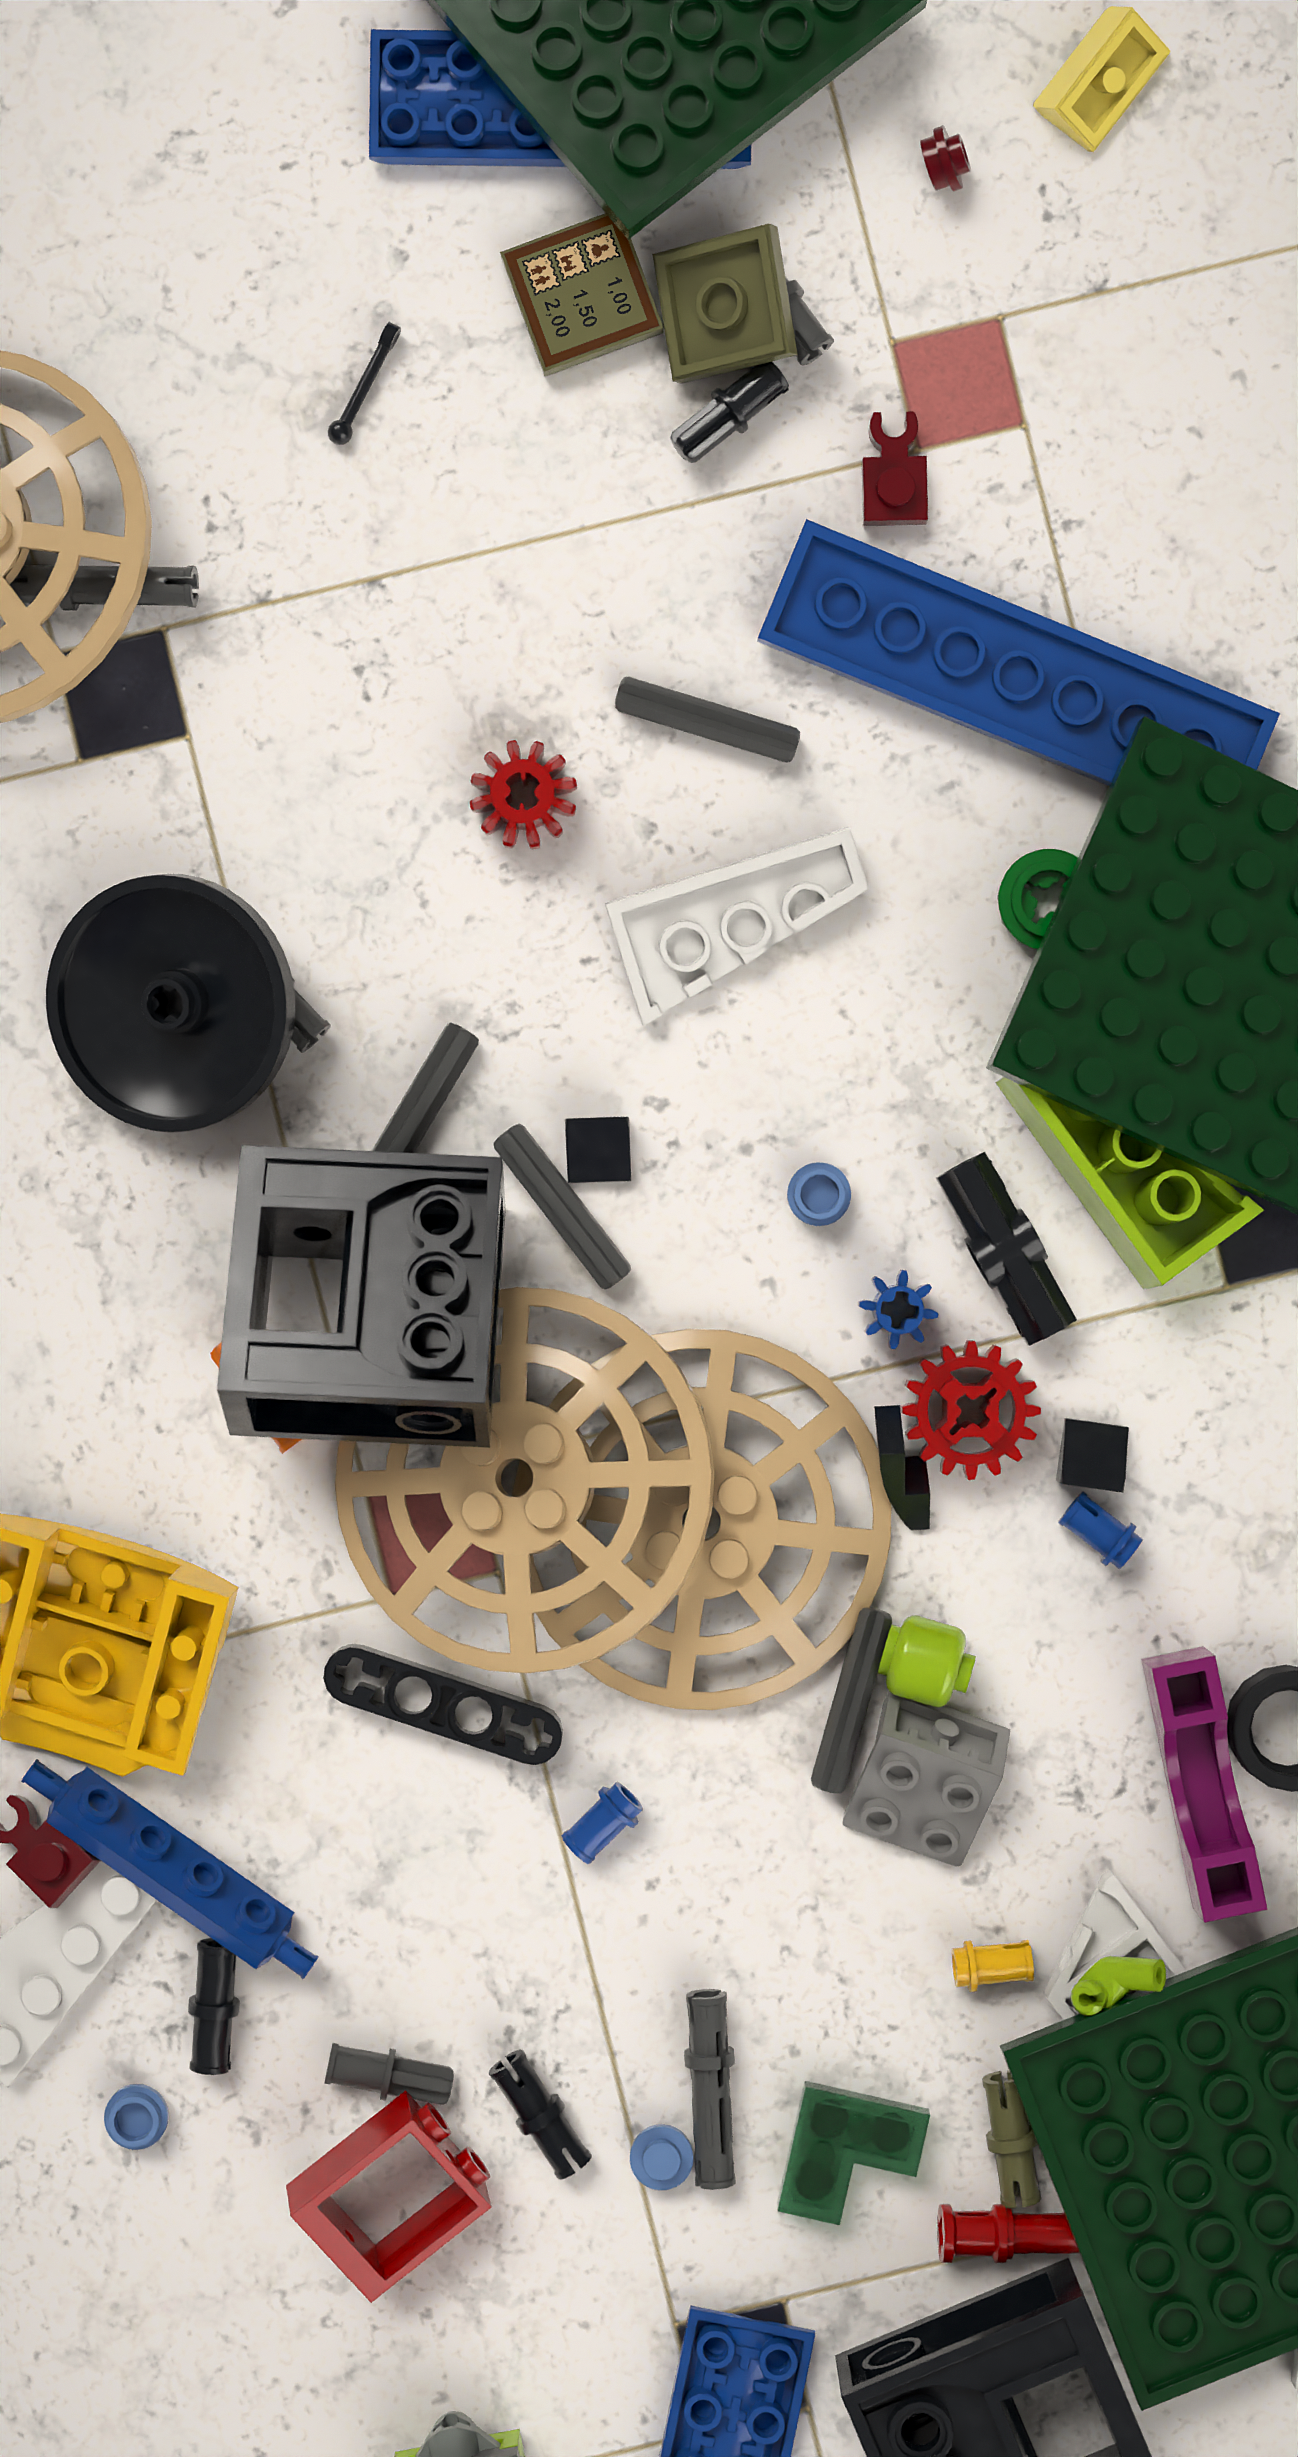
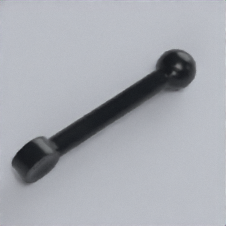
[327,322,401,445]

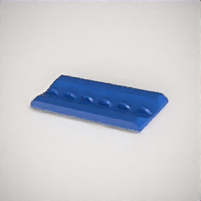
[369,29,752,169]
[659,2305,815,2457]

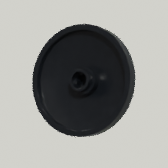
[46,874,295,1132]

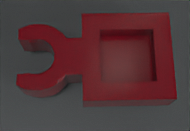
[861,411,928,526]
[0,1795,100,1908]

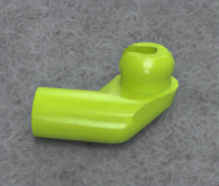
[1071,1956,1166,2016]

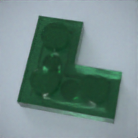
[777,2081,930,2225]

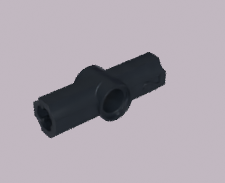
[936,1152,1077,1346]

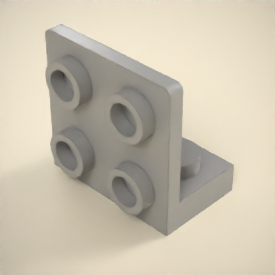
[842,1691,1011,1867]

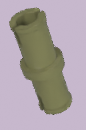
[982,2070,1041,2208]

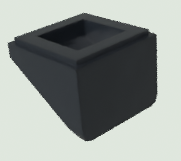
[565,1117,631,1183]
[1056,1418,1129,1493]

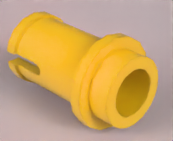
[952,1940,1034,1992]

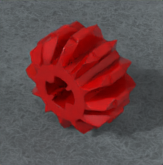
[470,740,577,849]

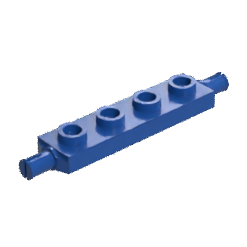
[21,1759,319,1979]

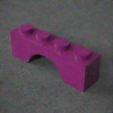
[1141,1646,1268,1923]

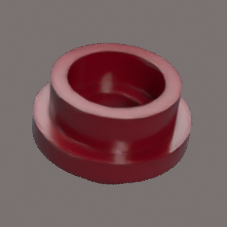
[920,125,971,192]

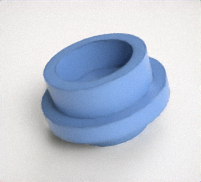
[787,1162,851,1226]
[104,2084,169,2150]
[630,2124,693,2190]

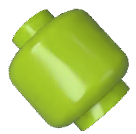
[878,1615,976,1707]

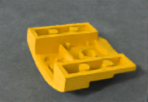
[0,1513,239,1777]

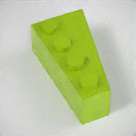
[995,1077,1264,1289]

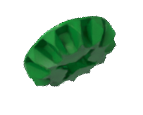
[997,849,1078,949]

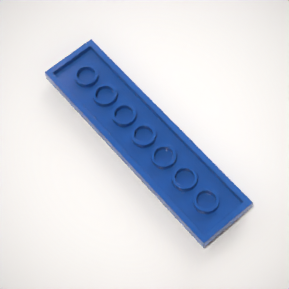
[757,519,1280,786]

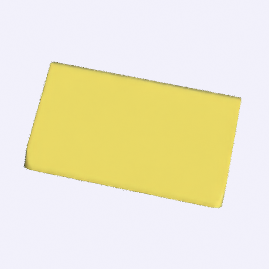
[1033,6,1171,152]

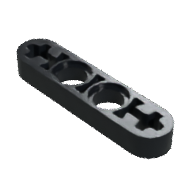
[323,1644,563,1765]

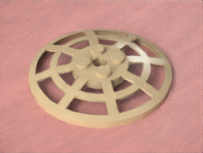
[0,350,152,723]
[335,1287,715,1673]
[512,1329,892,1710]

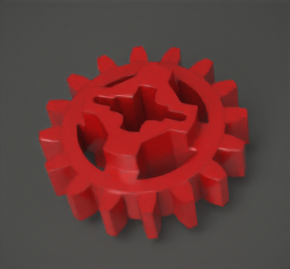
[900,1340,1041,1480]

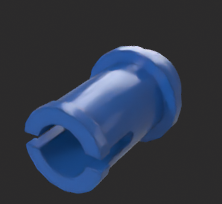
[1058,1491,1143,1569]
[561,1782,643,1864]

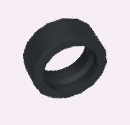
[1227,1664,1298,1792]

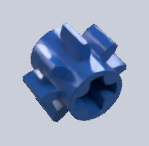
[857,1270,939,1350]

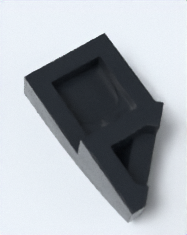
[874,1405,930,1530]

